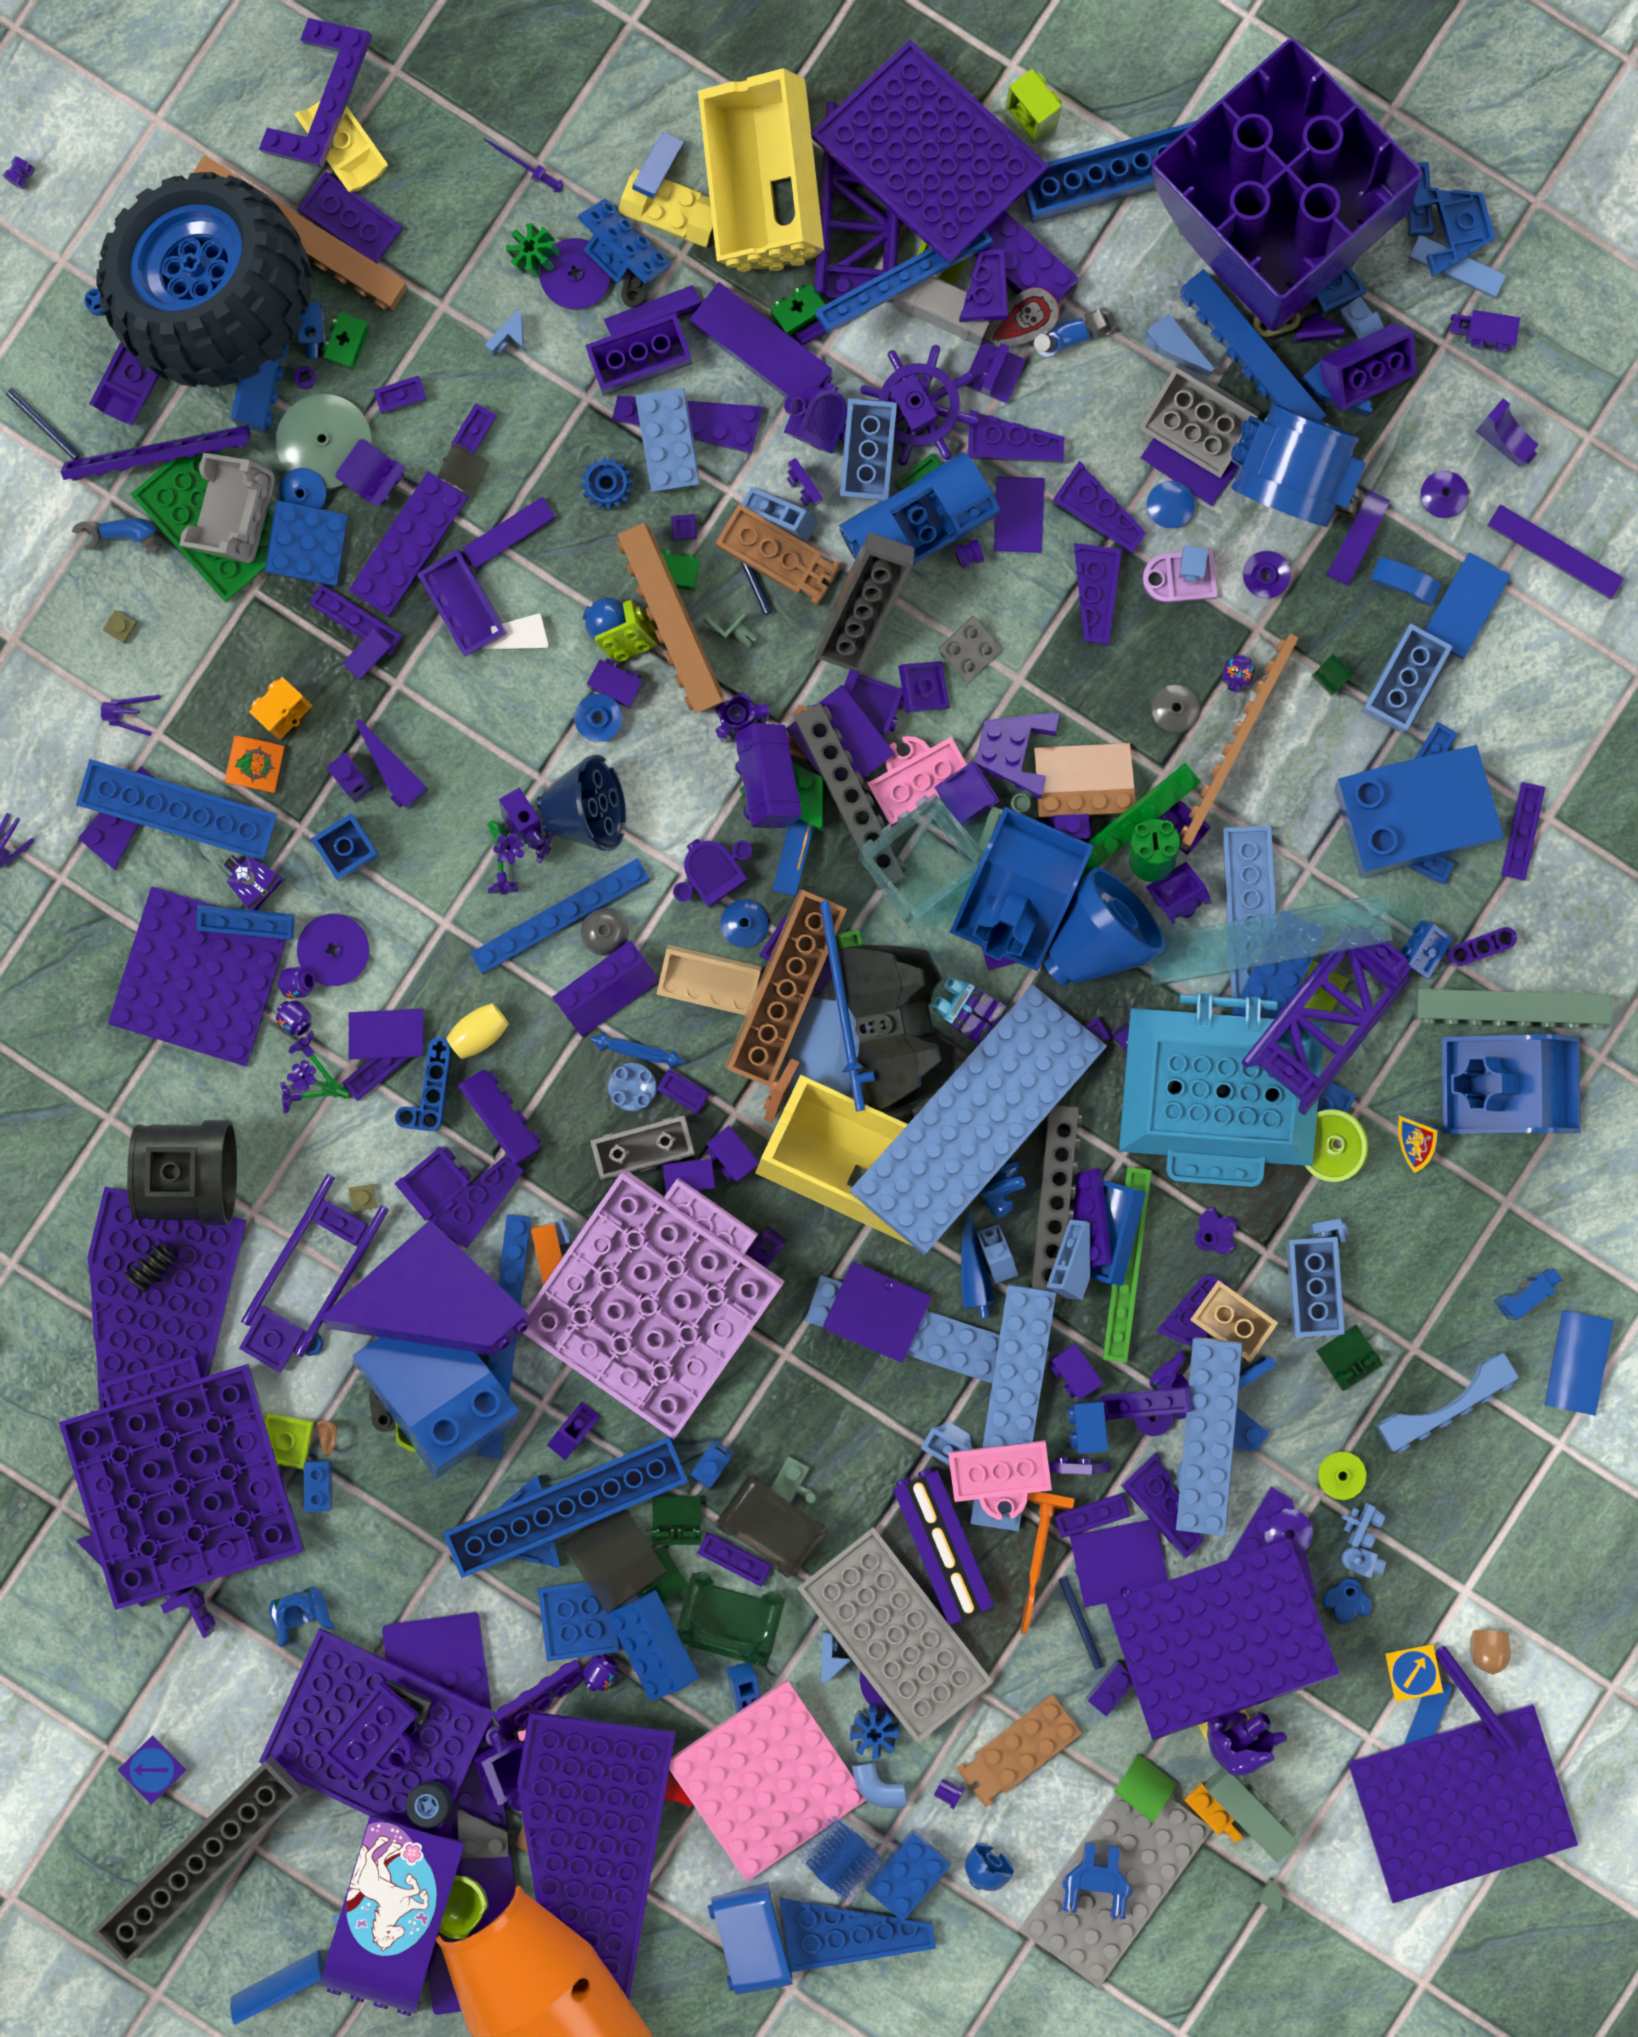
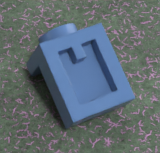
[1309,1219,1348,1243]

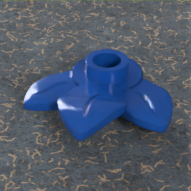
[1323,1578,1371,1625]

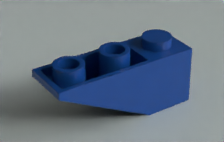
[1300,362,1373,417]

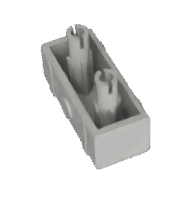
[893,273,991,346]
[590,1115,696,1180]

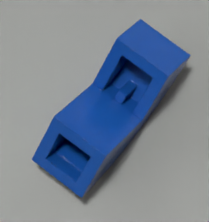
[1371,557,1441,606]

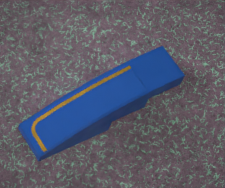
[772,820,814,897]

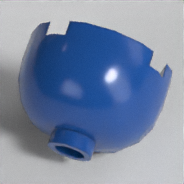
[965,1843,1014,1891]

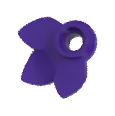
[1194,1207,1237,1254]

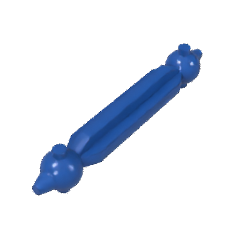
[590,1032,685,1069]

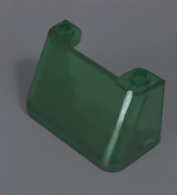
[676,1572,786,1666]

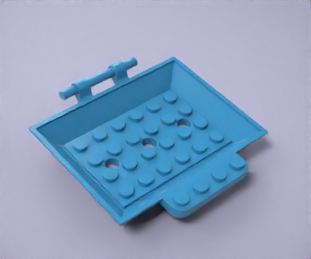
[1119,993,1325,1187]

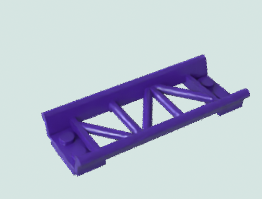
[814,101,900,300]
[1241,925,1412,1115]

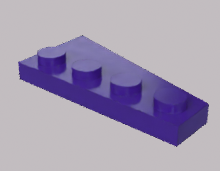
[1073,543,1121,645]
[1073,1168,1112,1270]
[493,1660,584,1740]

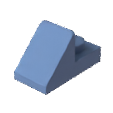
[1340,296,1384,340]
[485,310,524,356]
[821,1631,851,1683]

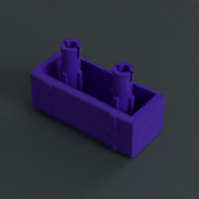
[735,723,802,828]

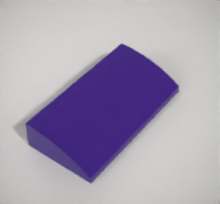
[417,549,507,657]

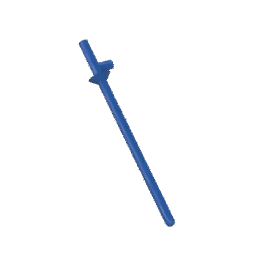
[820,901,876,1112]

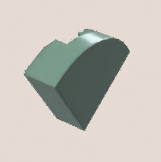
[1257,1879,1283,1913]

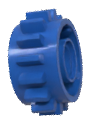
[580,457,633,511]

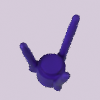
[101,695,161,736]
[0,813,35,868]

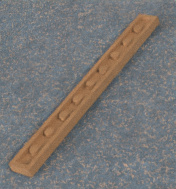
[1179,633,1298,851]

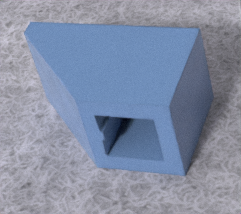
[976,1224,1018,1284]

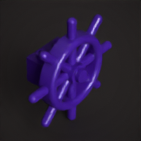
[860,345,979,466]

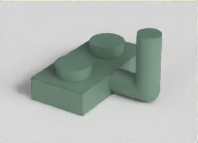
[765,1456,816,1510]

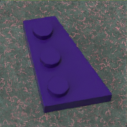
[959,250,1008,322]
[1155,1274,1228,1347]

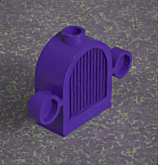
[783,382,847,454]
[673,838,752,908]
[473,1725,524,1811]

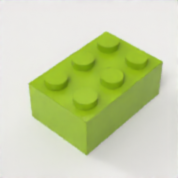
[1006,69,1062,144]

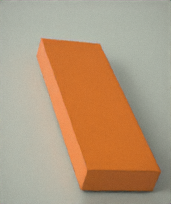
[531,1223,563,1286]

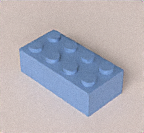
[635,388,701,492]
[840,398,897,500]
[1361,623,1453,734]
[1286,1237,1345,1337]

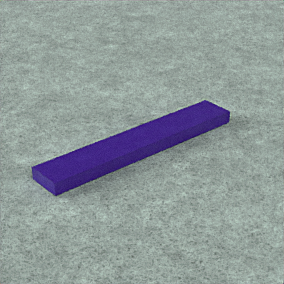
[1487,504,1624,600]

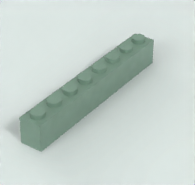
[1414,989,1612,1029]

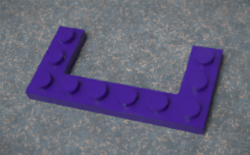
[259,18,372,168]

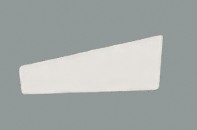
[482,614,548,649]

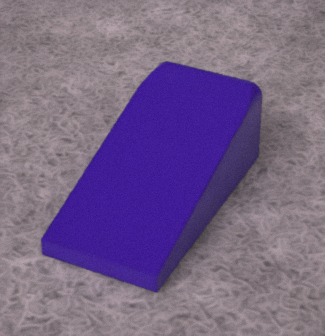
[747,1226,787,1268]

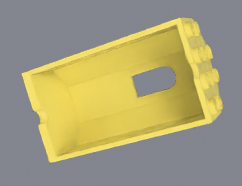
[698,68,824,272]
[755,1075,912,1246]

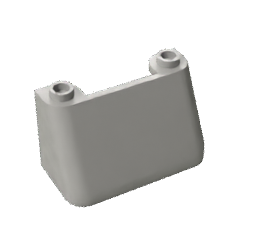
[179,453,275,563]

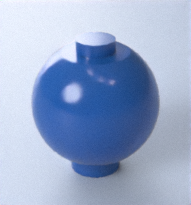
[582,597,626,641]

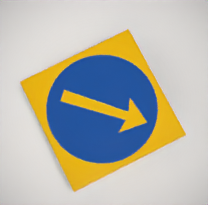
[1385,1644,1443,1702]

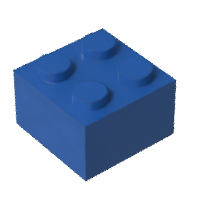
[311,813,380,882]
[1067,1400,1108,1454]

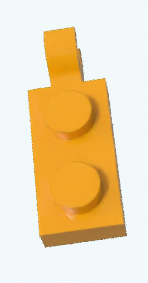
[1184,1782,1243,1844]

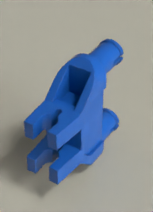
[1061,1842,1133,1919]

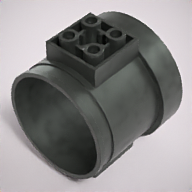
[127,1120,237,1226]

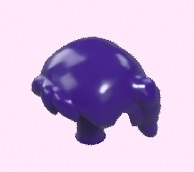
[1207,1711,1287,1776]

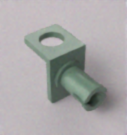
[703,612,757,648]

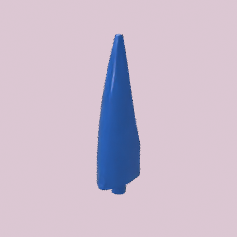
[961,1210,994,1318]

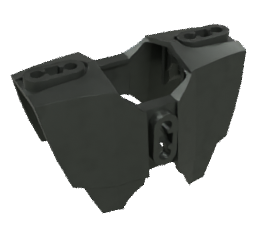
[838,945,956,1112]

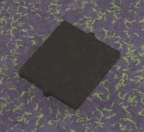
[437,442,491,497]

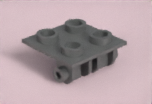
[938,616,1002,683]

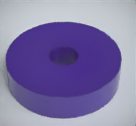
[1133,1414,1172,1436]

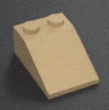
[1190,1280,1278,1363]

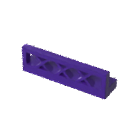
[604,285,701,336]

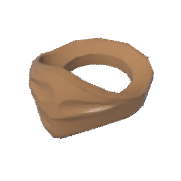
[317,1421,337,1456]

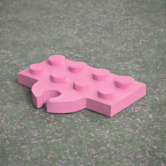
[867,736,967,826]
[948,1440,1052,1520]

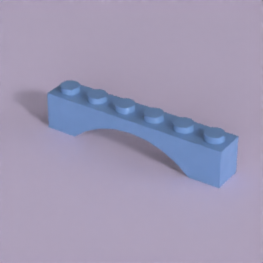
[1375,1352,1519,1453]

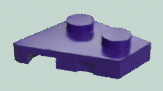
[1048,1457,1110,1475]

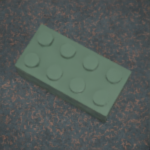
[1203,1767,1298,1863]

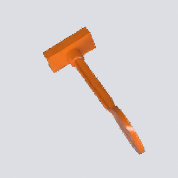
[1021,1492,1074,1635]

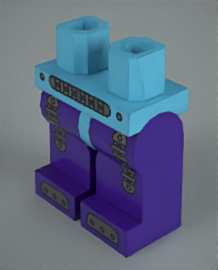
[931,977,1006,1044]

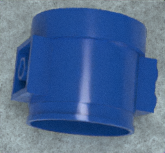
[1231,403,1366,527]

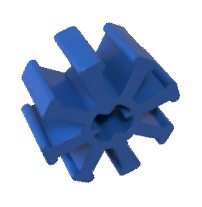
[850,1704,900,1759]

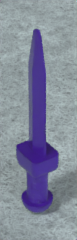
[483,138,564,193]

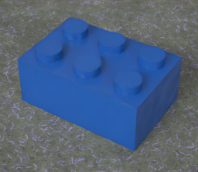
[865,1829,951,1922]

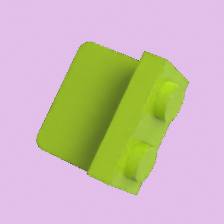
[594,599,658,663]

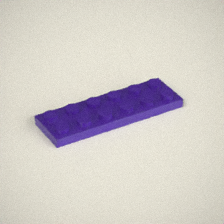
[349,471,469,617]

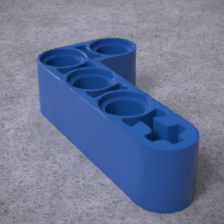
[395,1037,452,1132]

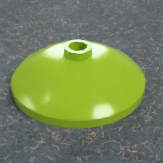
[1305,1109,1368,1182]

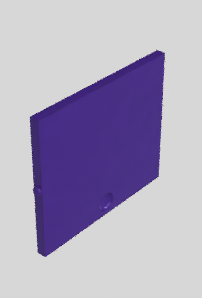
[1140,438,1238,506]
[786,685,895,781]
[822,1261,932,1363]
[1070,1519,1168,1608]

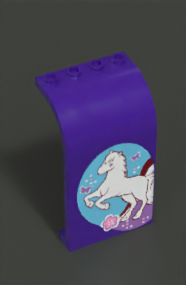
[321,1815,466,2016]

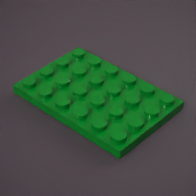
[130,432,274,603]

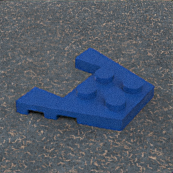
[1412,187,1495,277]

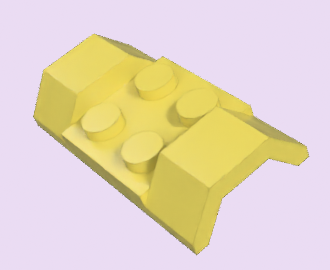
[294,101,388,193]
[618,169,713,248]

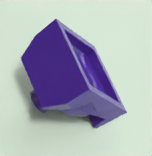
[1145,862,1212,925]

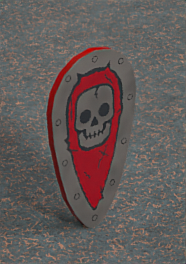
[984,287,1059,348]

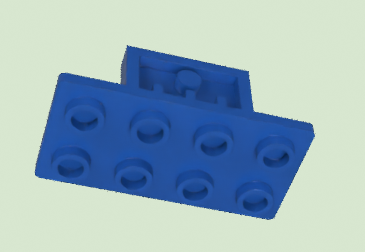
[577,199,672,283]

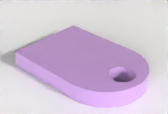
[1143,550,1217,603]

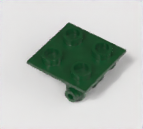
[1316,1324,1383,1391]
[652,1496,701,1545]
[622,1545,689,1603]

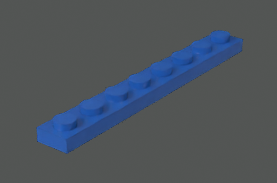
[815,230,993,334]
[470,858,650,974]

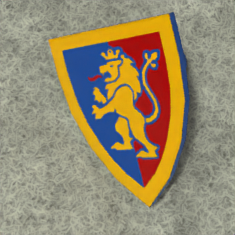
[1398,1115,1439,1173]

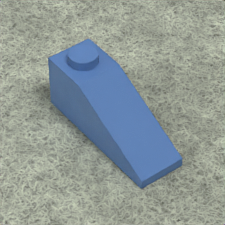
[1145,313,1214,376]
[742,487,819,542]
[1047,1220,1090,1300]

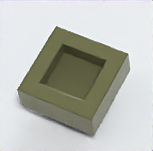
[103,610,137,644]
[348,1184,377,1212]

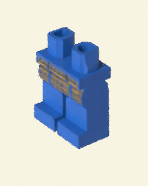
[1493,1268,1562,1320]

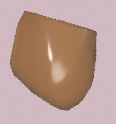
[1470,1630,1511,1675]

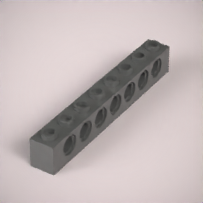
[793,703,907,890]
[1031,1105,1082,1301]

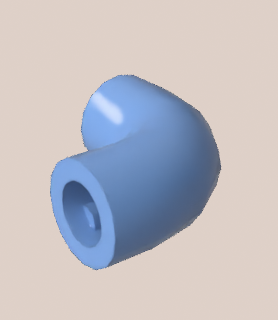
[852,1761,907,1808]

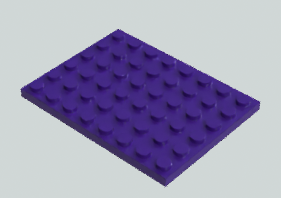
[811,40,1049,264]
[1106,1538,1340,1740]
[259,1628,495,1835]
[1347,1703,1578,1904]

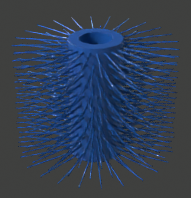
[798,1815,886,1905]

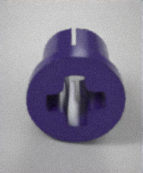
[934,1779,965,1810]

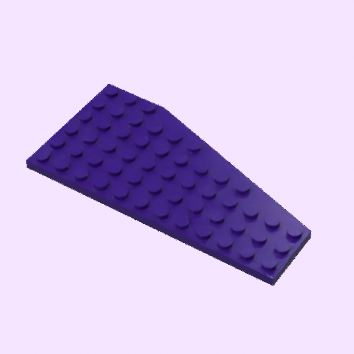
[87,1187,247,1409]
[517,1711,675,2000]

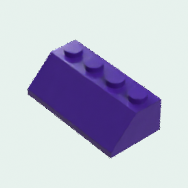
[585,313,693,396]
[1319,323,1417,410]
[552,940,660,1037]
[458,1069,542,1165]

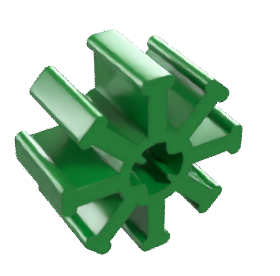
[506,223,559,277]

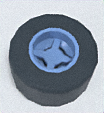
[405,1780,453,1828]

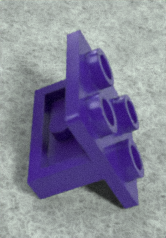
[964,342,1025,403]

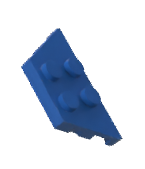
[499,1475,561,1568]

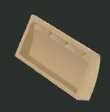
[657,945,762,1016]

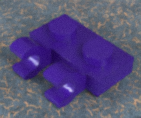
[786,458,823,507]

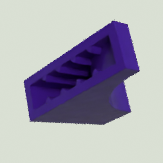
[1475,398,1539,468]

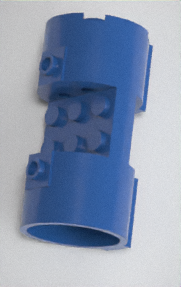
[838,452,1000,565]

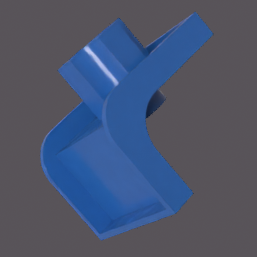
[949,807,1094,971]
[1442,1034,1581,1134]

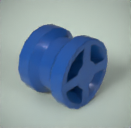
[84,288,105,316]

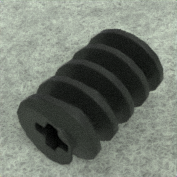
[123,1239,178,1292]

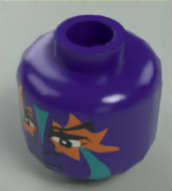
[1222,655,1256,692]
[278,966,315,999]
[276,1000,312,1036]
[583,1654,619,1691]

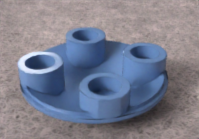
[608,1063,656,1111]

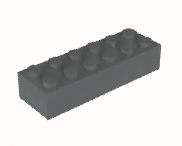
[815,532,914,673]

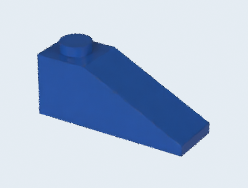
[726,1661,761,1713]

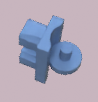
[1341,1503,1385,1549]
[1342,1545,1386,1578]

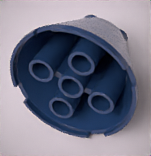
[537,755,626,851]

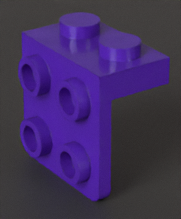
[335,439,406,507]
[160,1587,216,1638]

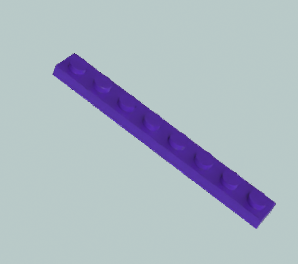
[60,425,251,481]

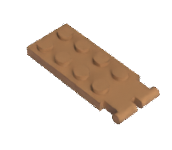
[714,504,842,606]
[956,1694,1082,1807]

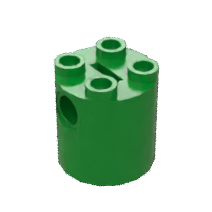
[1128,819,1180,882]

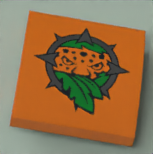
[224,736,285,793]

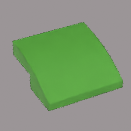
[1114,1753,1176,1822]

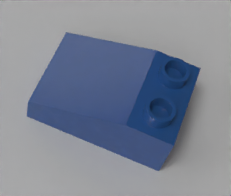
[1334,745,1504,879]
[352,1337,519,1479]

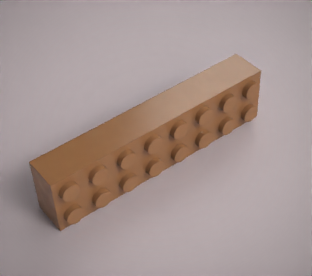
[616,523,726,714]
[724,889,847,1087]

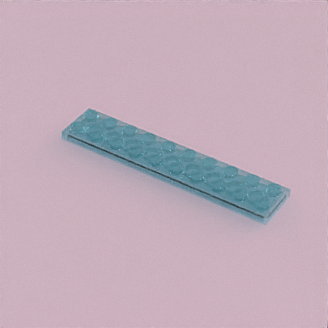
[1149,893,1393,986]

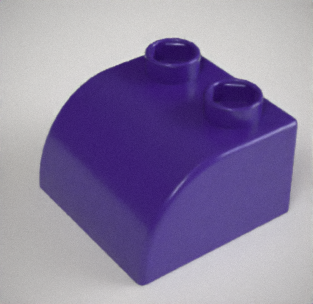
[1151,38,1422,331]

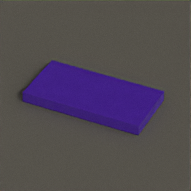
[297,171,403,264]

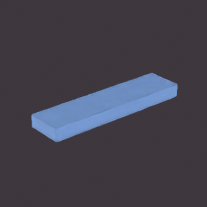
[1409,235,1506,299]

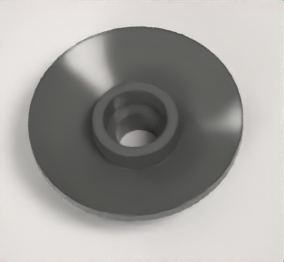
[1152,685,1200,733]

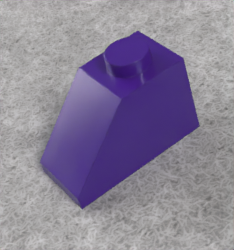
[547,1402,601,1460]

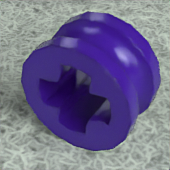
[294,366,317,390]

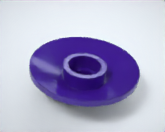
[1420,471,1468,518]
[1242,551,1291,599]
[1264,1509,1313,1556]

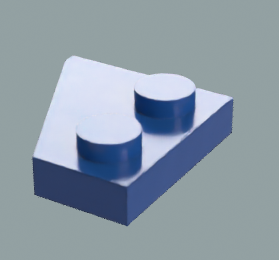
[1234,1407,1270,1452]

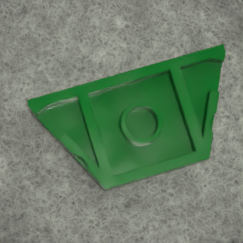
[739,763,824,831]

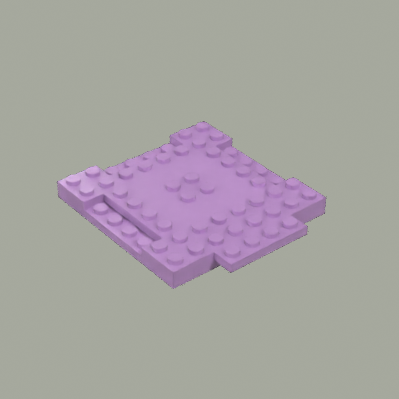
[523,1169,785,1439]

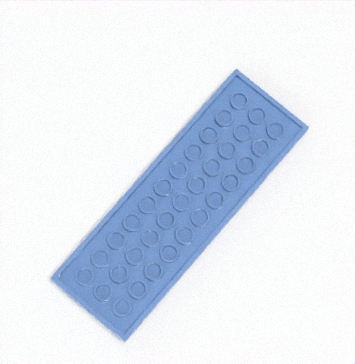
[849,985,1107,1256]

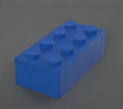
[607,1590,699,1701]

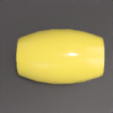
[446,1003,509,1059]

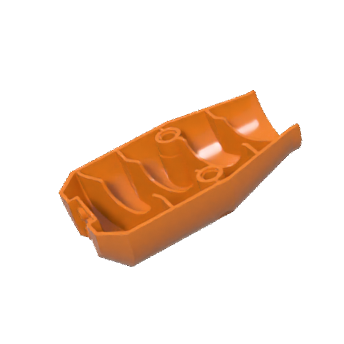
[436,1885,652,2037]

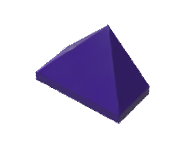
[1293,313,1345,344]

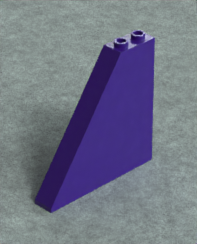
[321,1220,531,1355]

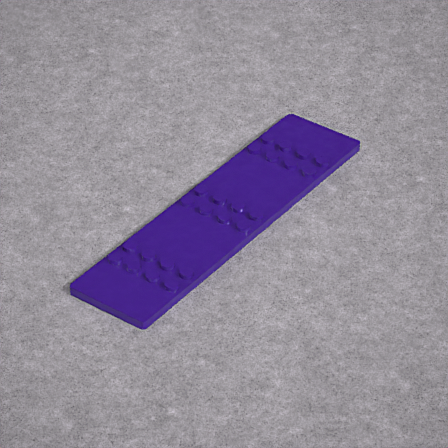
[382,1612,516,2015]

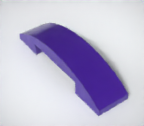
[1326,490,1390,586]

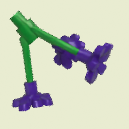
[487,820,553,895]
[280,1031,349,1114]

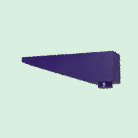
[356,719,429,809]

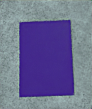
[994,476,1044,553]
[349,1009,423,1060]

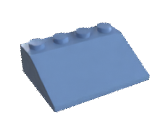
[786,997,867,1099]

